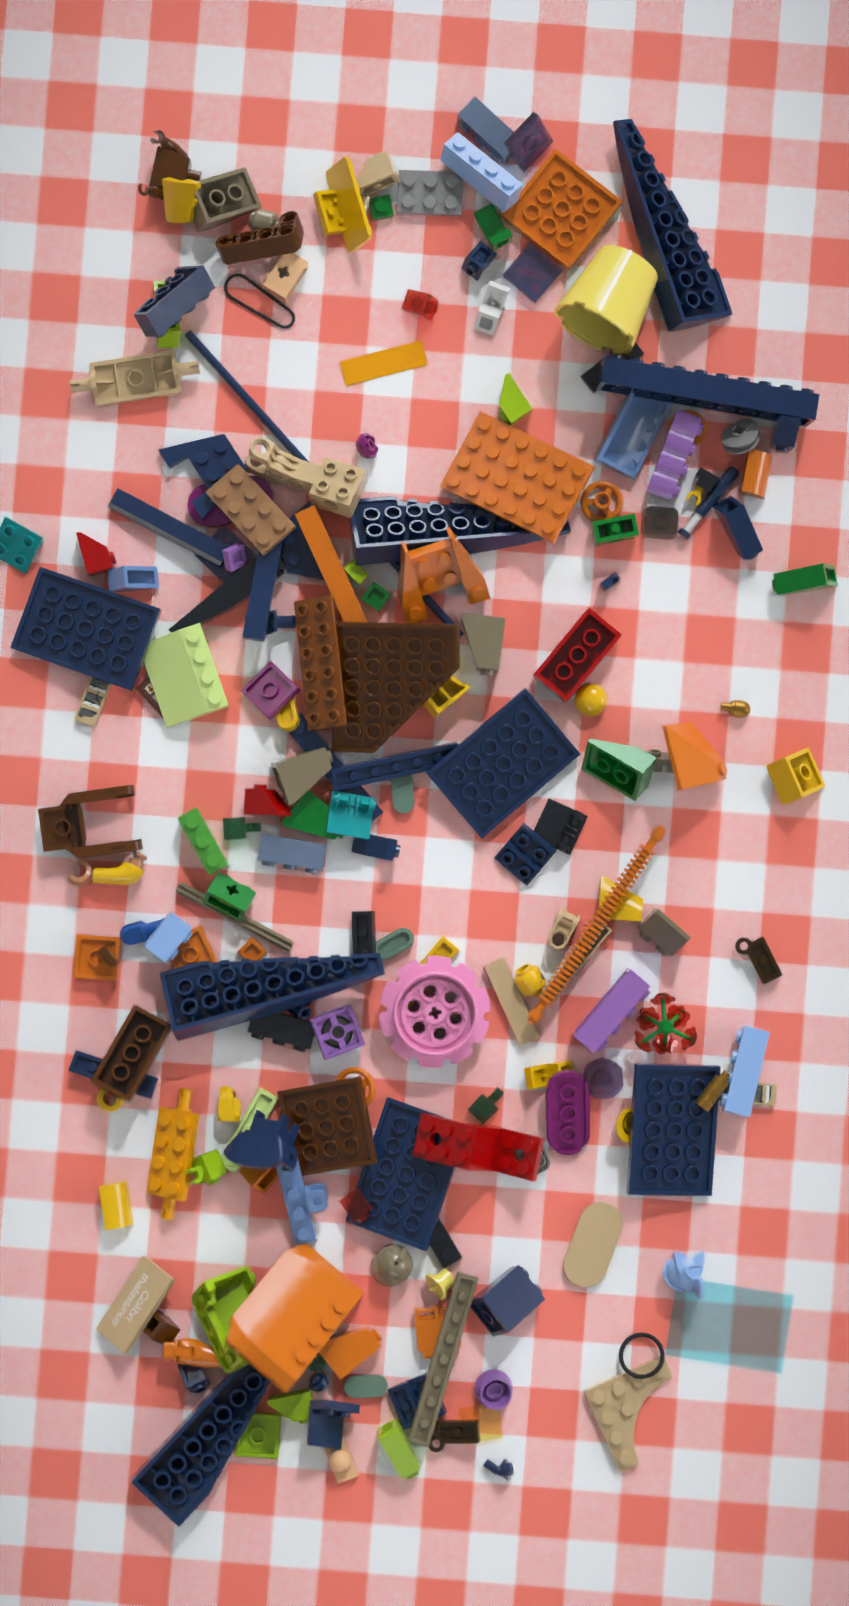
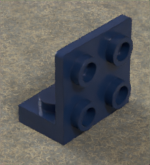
[307,1400,360,1450]

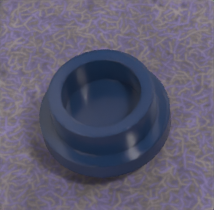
[309,1372,329,1393]

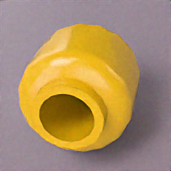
[514,964,546,997]

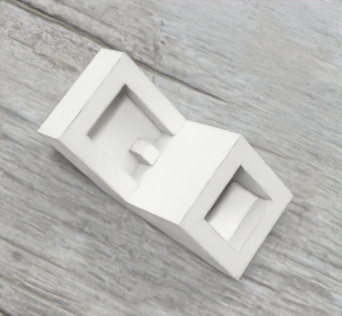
[473,281,510,336]

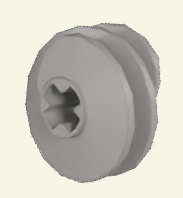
[721,418,760,455]

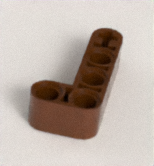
[215,211,304,264]

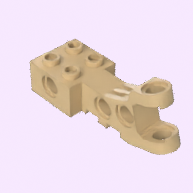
[244,437,367,518]

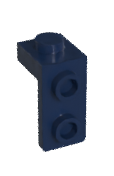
[351,834,401,862]

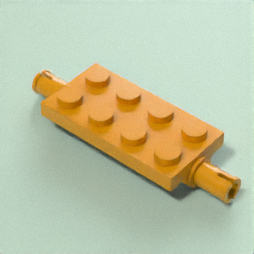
[146,1088,200,1220]

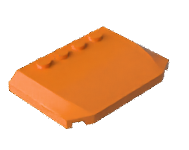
[226,1243,364,1393]

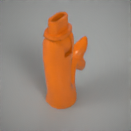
[162,1338,221,1368]

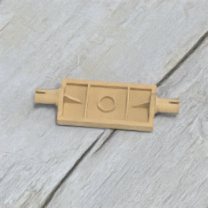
[69,350,200,407]

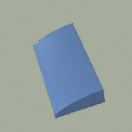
[594,389,673,479]

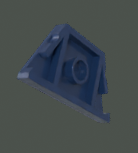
[281,501,324,580]

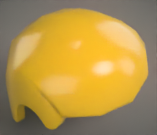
[574,682,608,717]

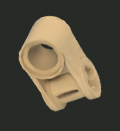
[547,907,581,950]

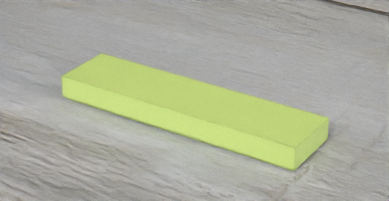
[221,1087,278,1174]

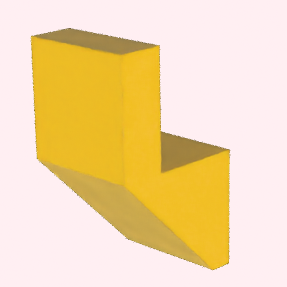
[524,1060,573,1090]

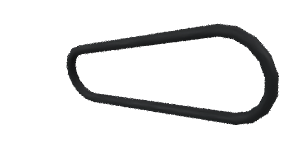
[224,274,295,329]

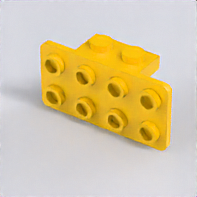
[312,156,372,253]

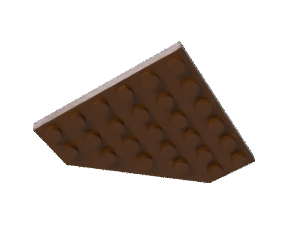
[332,621,460,753]

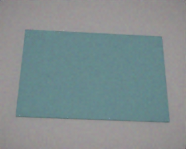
[665,1281,794,1373]

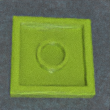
[234,1412,281,1459]

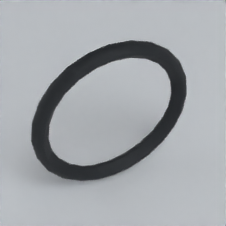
[619,1332,665,1379]

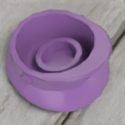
[475,1369,513,1410]

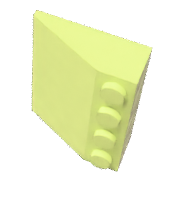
[143,623,228,728]

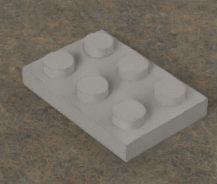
[397,170,463,217]

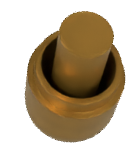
[720,700,751,718]

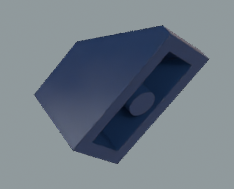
[770,415,801,453]

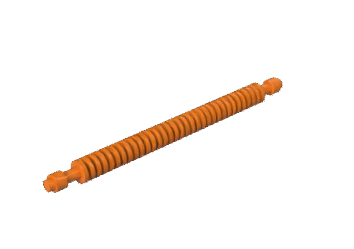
[527,825,666,1025]

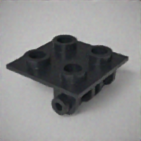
[534,798,588,855]

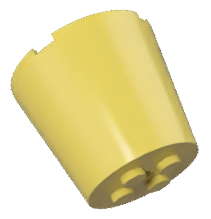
[554,245,658,355]

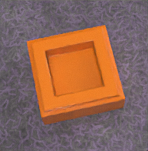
[237,937,268,961]

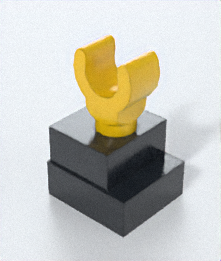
[685,467,719,506]

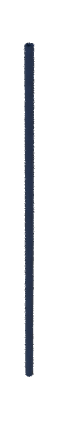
[184,330,464,637]

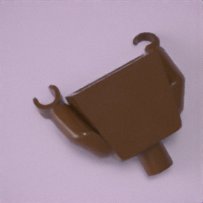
[138,130,202,200]

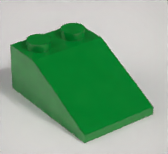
[581,739,657,801]

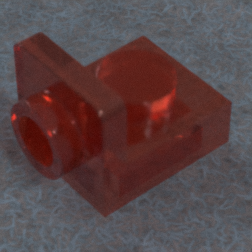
[401,289,438,321]
[339,1188,373,1223]

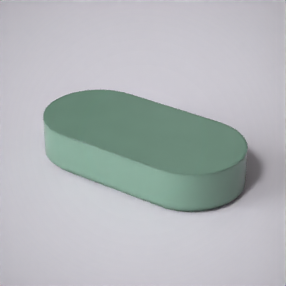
[391,775,415,813]
[376,928,414,960]
[344,1374,388,1398]

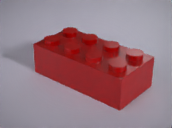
[532,607,622,704]

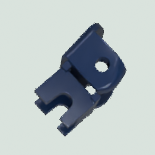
[224,1110,300,1172]

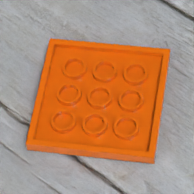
[502,148,623,270]

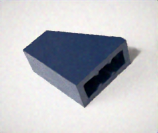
[713,496,764,560]

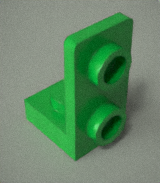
[474,204,513,251]

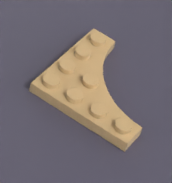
[584,1356,673,1472]

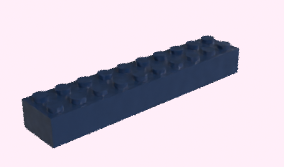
[596,354,820,427]

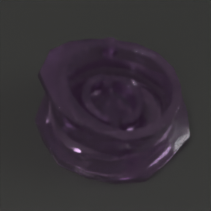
[583,1058,624,1099]

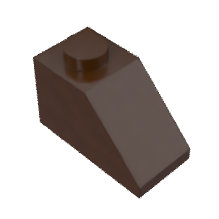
[143,1309,181,1345]

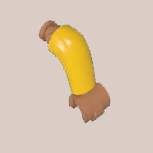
[67,851,148,887]

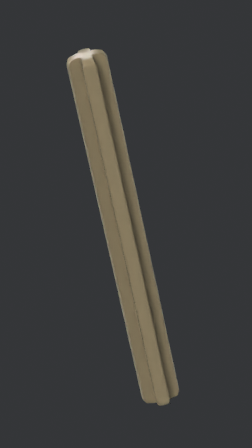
[176,882,294,951]

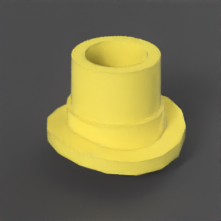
[424,1268,455,1301]

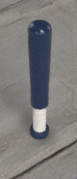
[678,466,739,540]

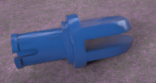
[120,918,164,945]

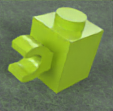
[185,1149,227,1185]

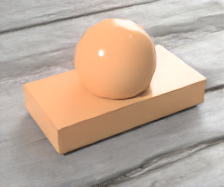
[324,1435,358,1484]

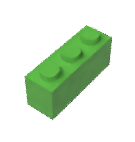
[177,807,230,875]

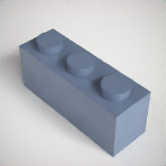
[457,96,514,164]
[257,834,327,874]

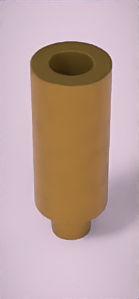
[695,1070,731,1112]

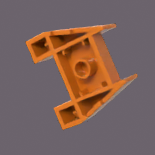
[398,527,491,623]

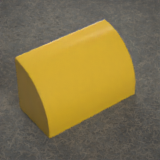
[99,1181,134,1230]

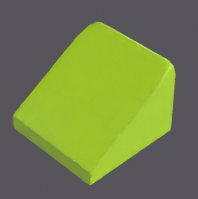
[343,559,368,584]

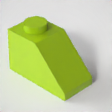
[498,373,533,426]
[267,1388,313,1424]

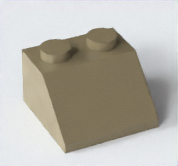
[637,908,691,957]

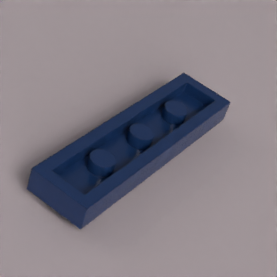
[68,1050,158,1100]

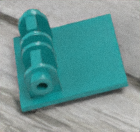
[0,516,44,574]
[326,791,376,840]

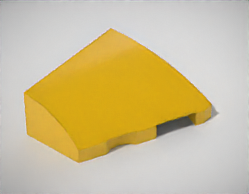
[162,177,201,223]
[599,876,643,922]

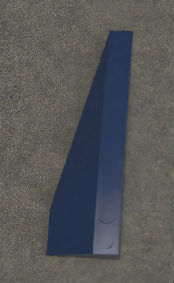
[613,119,733,332]
[131,1364,271,1527]

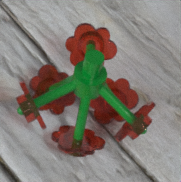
[634,993,697,1055]

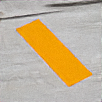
[340,340,428,386]

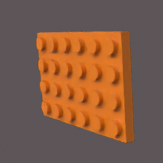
[440,411,595,544]

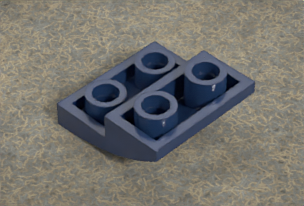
[494,823,557,886]

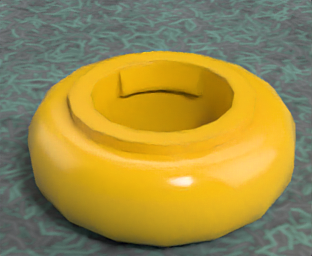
[97,1089,123,1112]

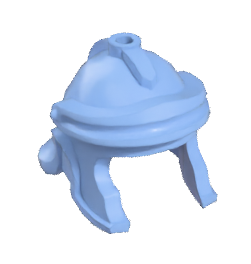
[662,1250,705,1300]

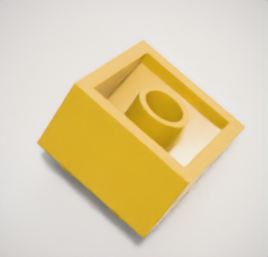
[766,747,826,805]

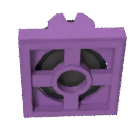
[309,1003,366,1060]

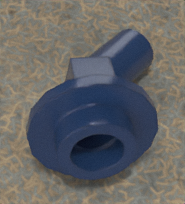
[483,1459,514,1481]

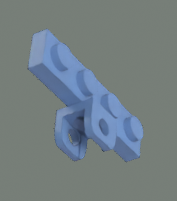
[276,1158,328,1245]

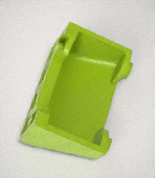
[191,1265,256,1373]

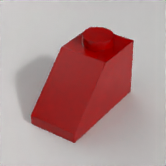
[76,532,117,577]
[244,784,291,816]

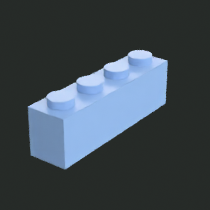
[440,133,523,212]
[720,1025,770,1118]

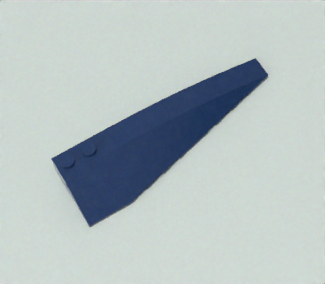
[349,496,571,565]
[160,953,385,1041]

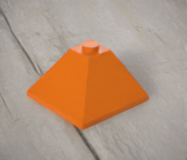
[662,721,727,791]

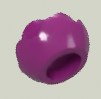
[356,433,379,459]

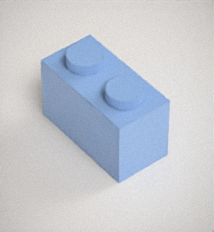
[144,910,193,962]

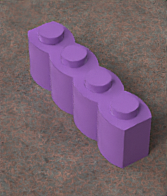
[646,409,704,501]

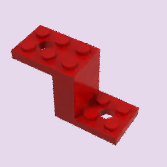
[413,1113,545,1181]

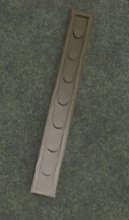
[407,1271,479,1447]

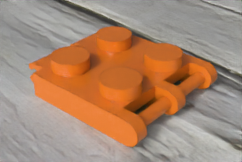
[414,1305,462,1359]

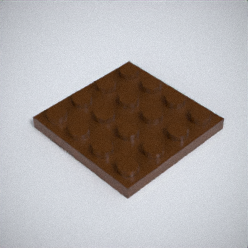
[277,1076,378,1176]

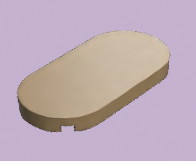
[564,1201,623,1287]

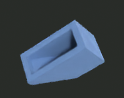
[107,566,159,592]

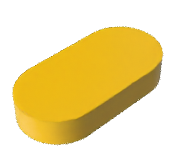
[276,697,300,732]

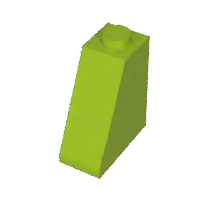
[377,1418,421,1479]

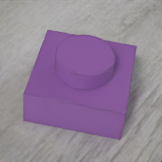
[222,542,247,572]

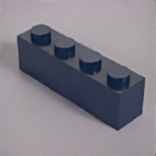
[134,265,216,338]

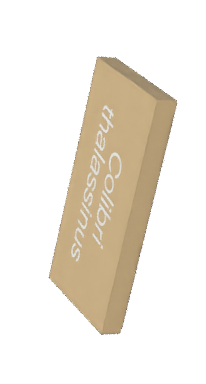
[96,1255,176,1354]

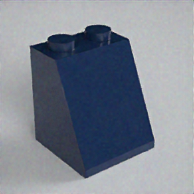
[470,1264,545,1337]

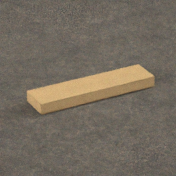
[484,957,540,1046]

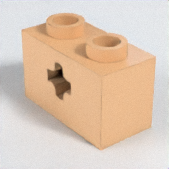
[262,253,309,303]

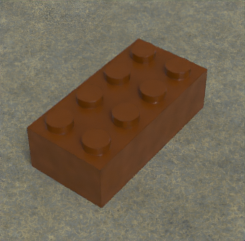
[91,1004,172,1105]

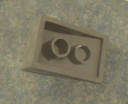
[193,167,262,232]

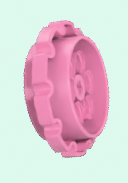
[379,956,490,1068]

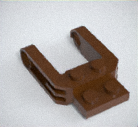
[38,785,143,859]

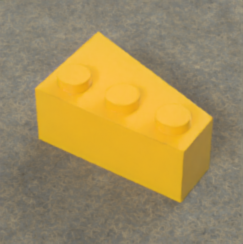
[423,675,471,719]

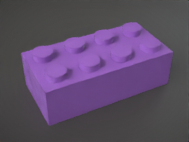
[572,968,651,1053]

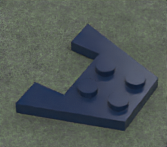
[158,434,247,521]

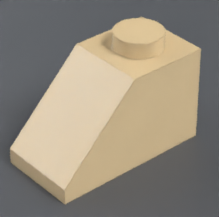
[357,151,400,196]

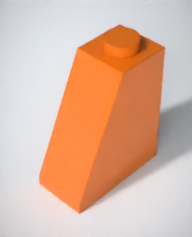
[319,1326,382,1380]

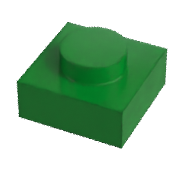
[370,194,394,221]
[361,581,391,612]

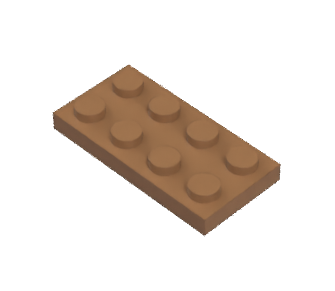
[206,464,296,556]

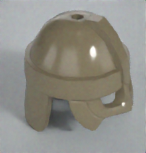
[370,1244,413,1287]

